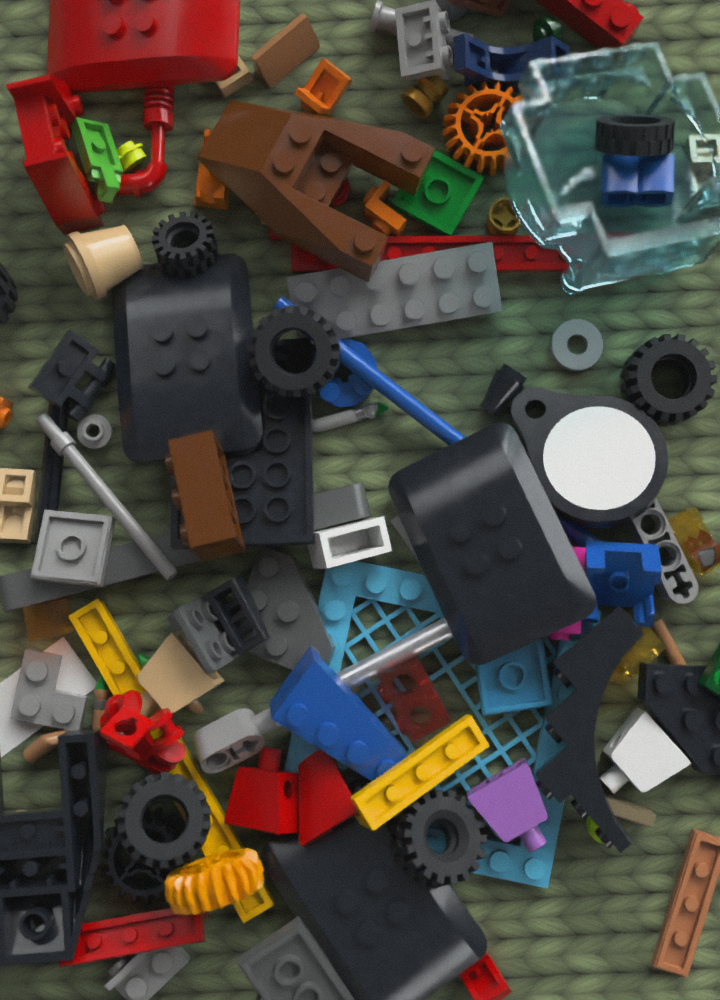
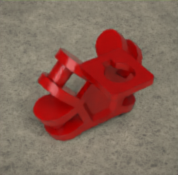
[99,690,186,775]

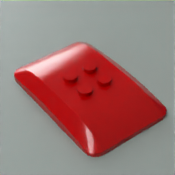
[47,0,240,94]

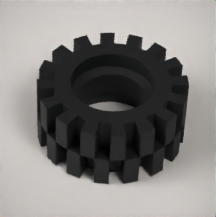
[152,211,219,277]

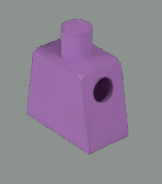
[467,757,549,852]

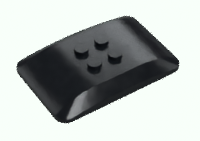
[112,254,264,464]
[388,422,597,665]
[261,776,487,1000]

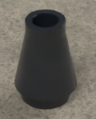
[480,364,527,417]

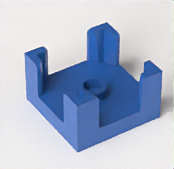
[581,541,662,627]

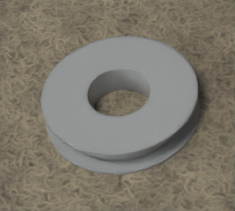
[550,319,603,372]

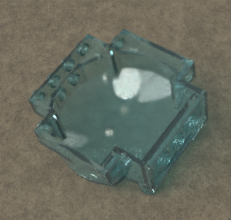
[500,41,720,294]

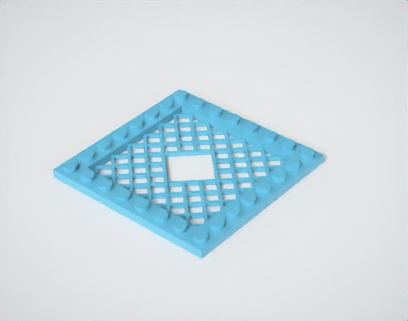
[284,561,601,888]

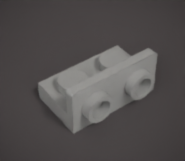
[395,0,453,82]
[104,946,190,1000]

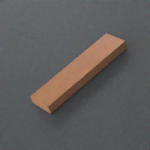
[651,828,720,978]

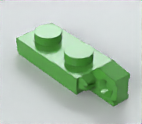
[71,117,123,203]

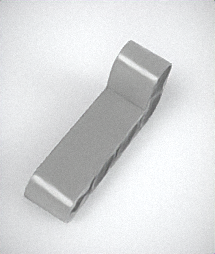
[625,498,699,604]

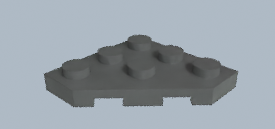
[236,546,336,670]

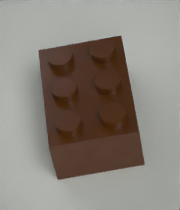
[165,430,246,562]

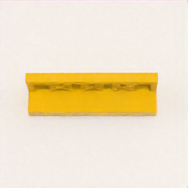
[350,714,490,831]

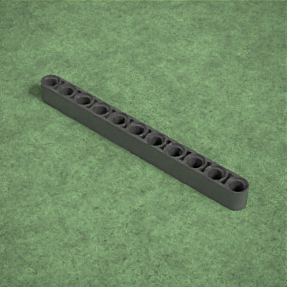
[0,483,372,613]

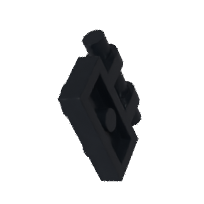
[28,330,116,422]

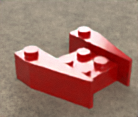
[6,74,106,235]

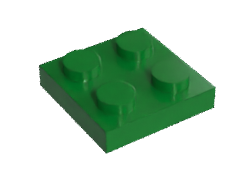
[391,150,485,236]

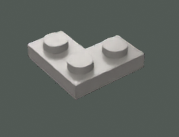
[10,649,89,731]

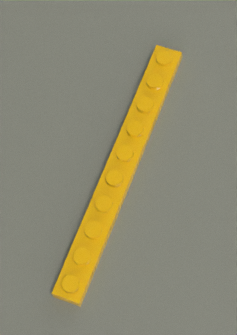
[68,598,275,924]

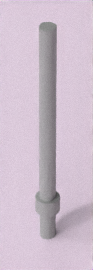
[36,413,178,581]

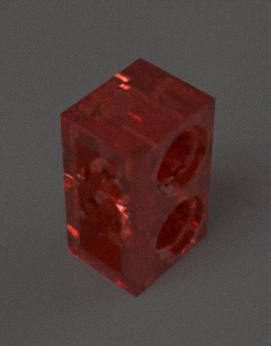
[377,655,451,741]

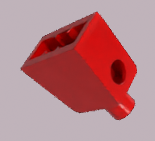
[224,747,299,834]

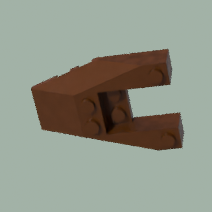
[198,100,435,283]

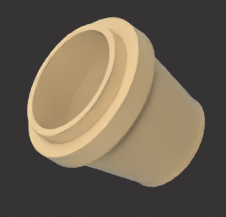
[63,225,143,300]

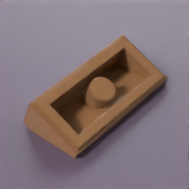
[252,13,320,88]

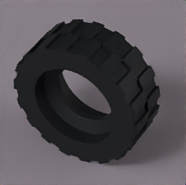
[594,114,676,156]

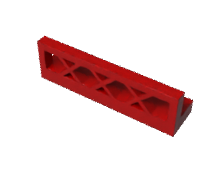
[58,908,208,968]

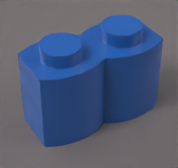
[600,153,675,207]

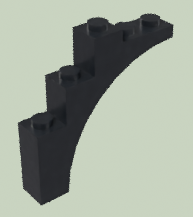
[536,606,644,853]

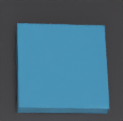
[475,638,553,716]

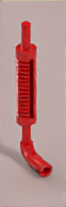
[116,85,174,197]

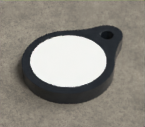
[511,387,668,528]

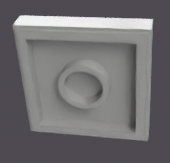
[30,510,116,587]

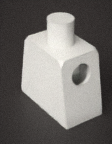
[599,707,691,794]

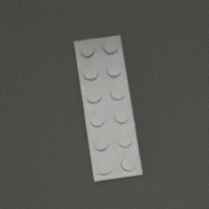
[286,242,502,344]

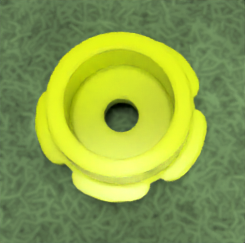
[117,140,147,172]

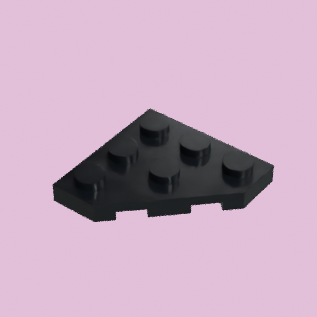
[637,663,720,773]

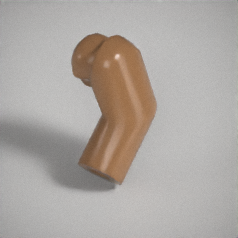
[23,729,69,764]

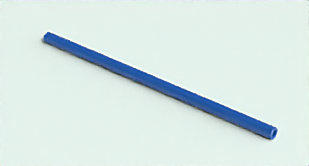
[272,296,602,548]

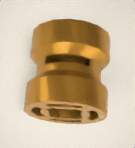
[401,75,449,119]
[486,197,524,236]

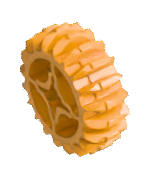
[164,848,264,915]

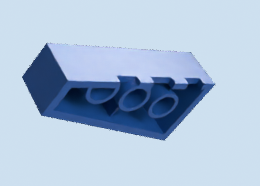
[269,645,408,781]

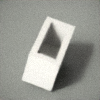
[308,516,392,569]

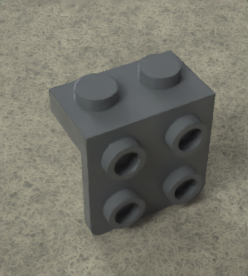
[167,596,239,674]

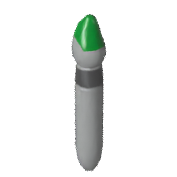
[313,402,389,432]

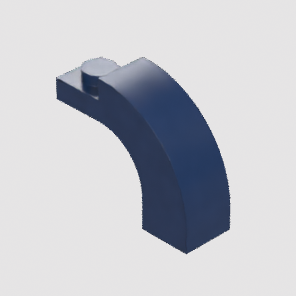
[453,33,571,92]

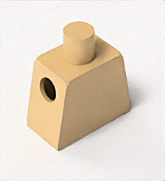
[137,630,225,717]

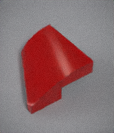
[298,749,359,847]

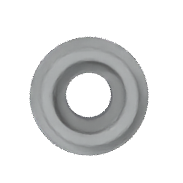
[77,414,113,449]

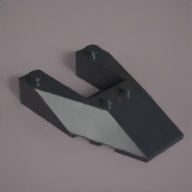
[0,728,107,966]

